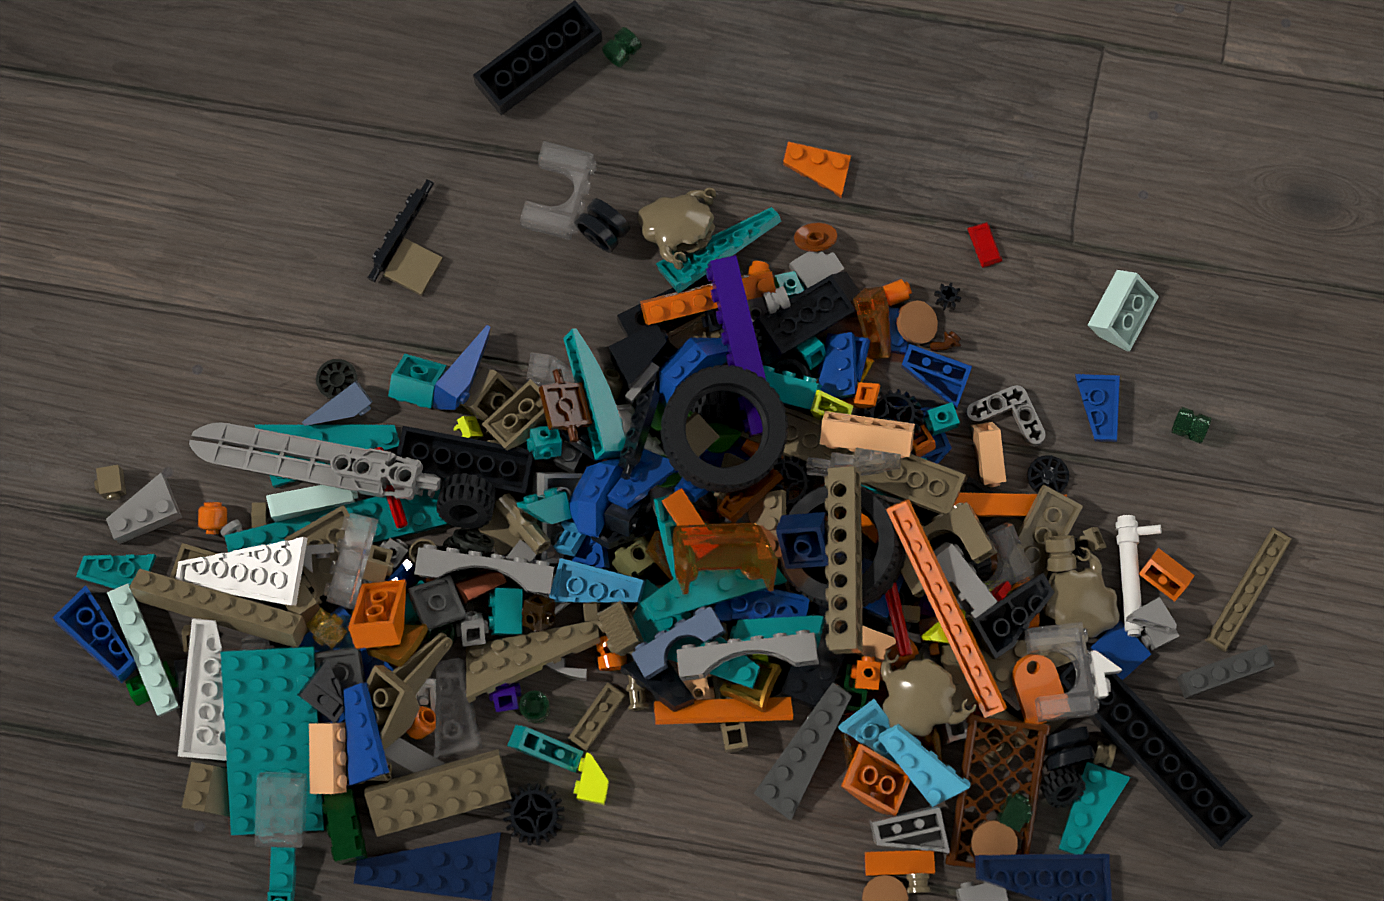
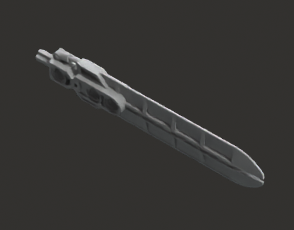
[189,422,441,500]

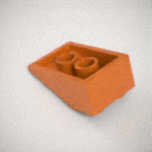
[348,579,406,649]
[841,744,911,816]

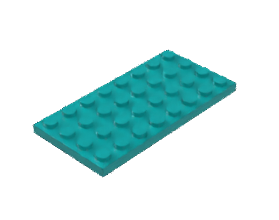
[220,646,325,835]

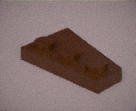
[717,468,783,523]

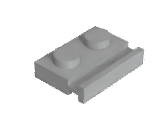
[625,362,660,407]

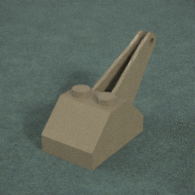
[366,633,452,749]

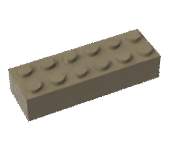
[364,749,511,837]

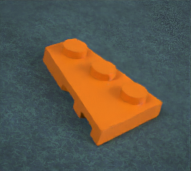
[783,142,851,198]

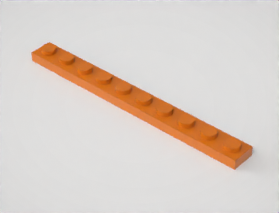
[886,499,1007,718]

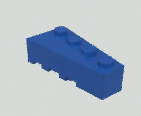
[53,585,137,684]

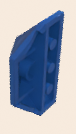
[659,338,729,407]
[568,457,623,537]

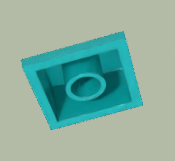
[388,354,447,408]

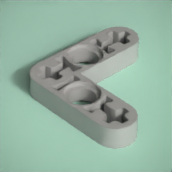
[966,385,1045,447]

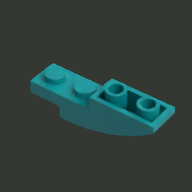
[267,843,297,901]

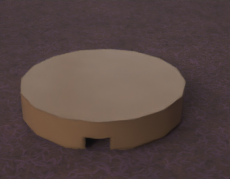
[897,300,938,345]
[971,820,1018,855]
[862,875,908,901]

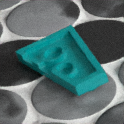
[76,554,157,589]

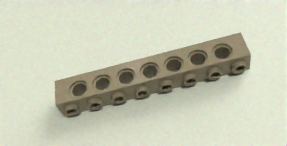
[825,466,863,654]

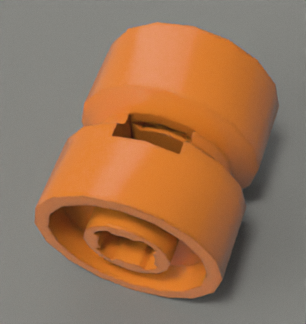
[596,636,627,671]

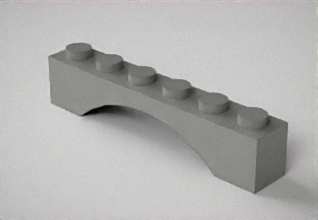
[414,544,554,596]
[677,630,819,681]

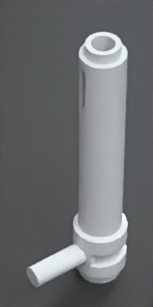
[1115,515,1162,637]

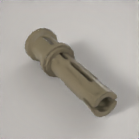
[626,649,649,711]

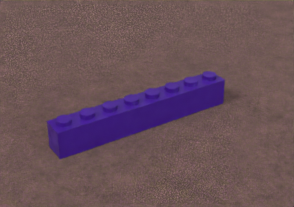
[705,255,766,438]

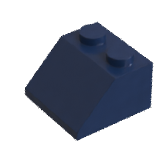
[776,512,828,569]

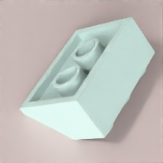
[1088,270,1159,352]

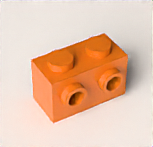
[1139,548,1195,602]

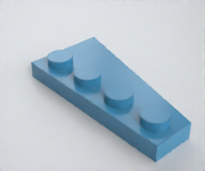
[549,558,646,603]

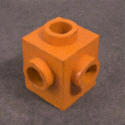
[851,656,883,690]

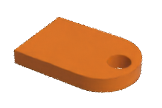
[1012,654,1070,724]

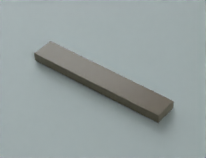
[1205,527,1292,653]

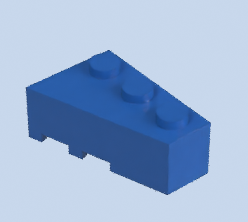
[901,344,972,410]

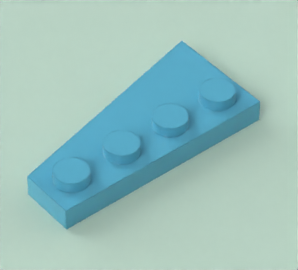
[878,724,971,807]

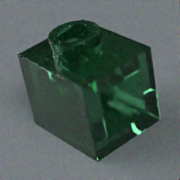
[997,793,1033,832]

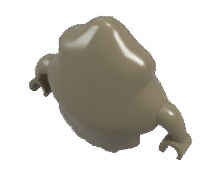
[637,188,716,270]
[1035,547,1120,639]
[881,649,977,737]

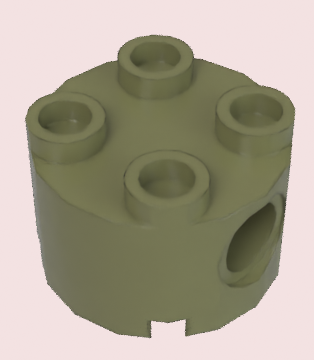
[611,536,664,579]

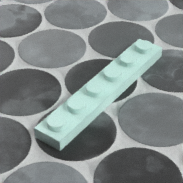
[107,584,180,717]

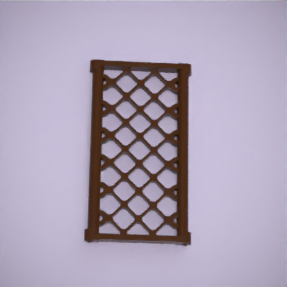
[945,713,1051,868]

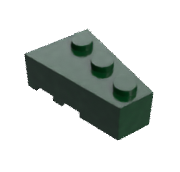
[322,789,368,865]

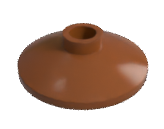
[794,223,837,252]

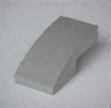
[544,658,588,681]

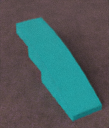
[654,495,696,579]

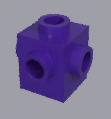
[489,682,522,712]

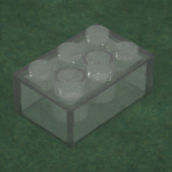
[255,772,307,848]

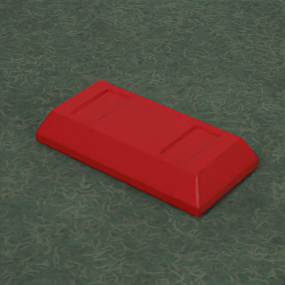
[967,222,1002,268]

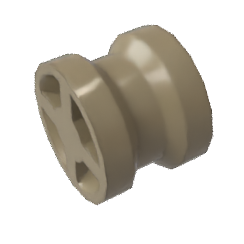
[1092,741,1116,767]
[906,873,930,893]

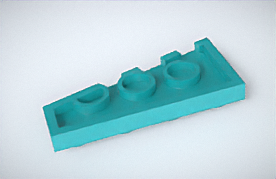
[1058,762,1130,854]

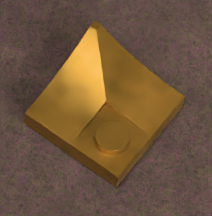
[366,624,428,667]
[719,657,782,712]

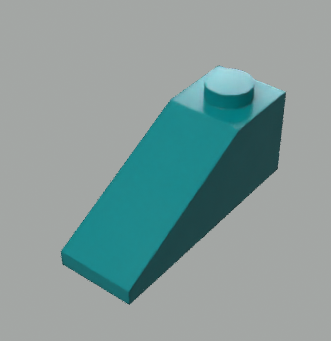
[507,725,584,773]

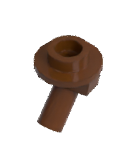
[930,330,962,351]

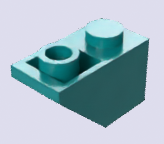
[517,488,572,524]

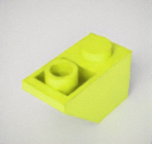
[574,753,609,805]

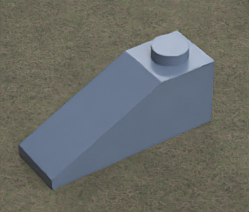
[302,380,373,426]

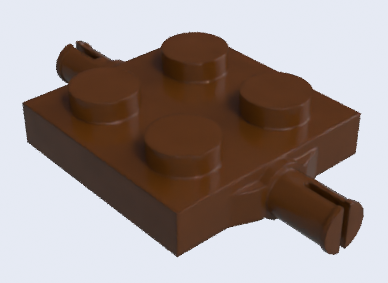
[538,369,592,443]

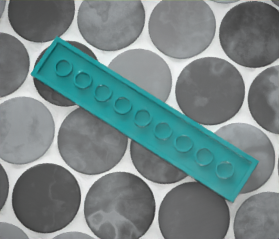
[224,489,451,552]

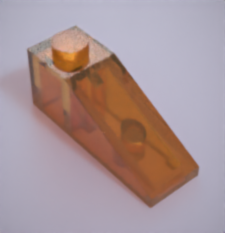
[853,287,891,359]

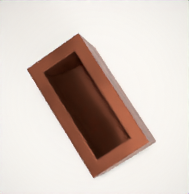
[454,569,507,605]

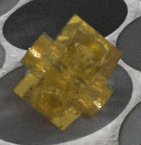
[306,608,348,648]

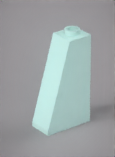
[266,485,359,522]

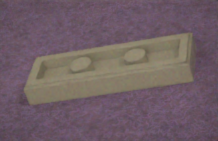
[568,682,626,752]

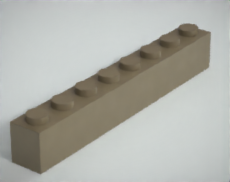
[129,569,308,647]

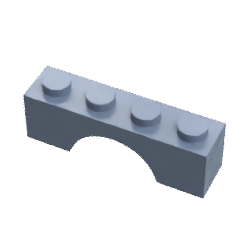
[631,606,727,679]

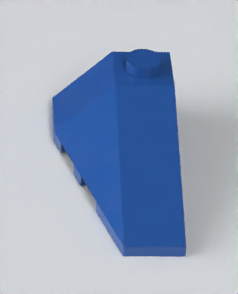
[432,325,491,410]

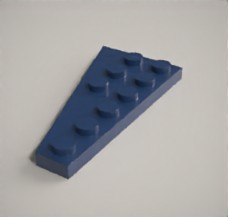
[353,832,501,901]
[975,854,1112,901]

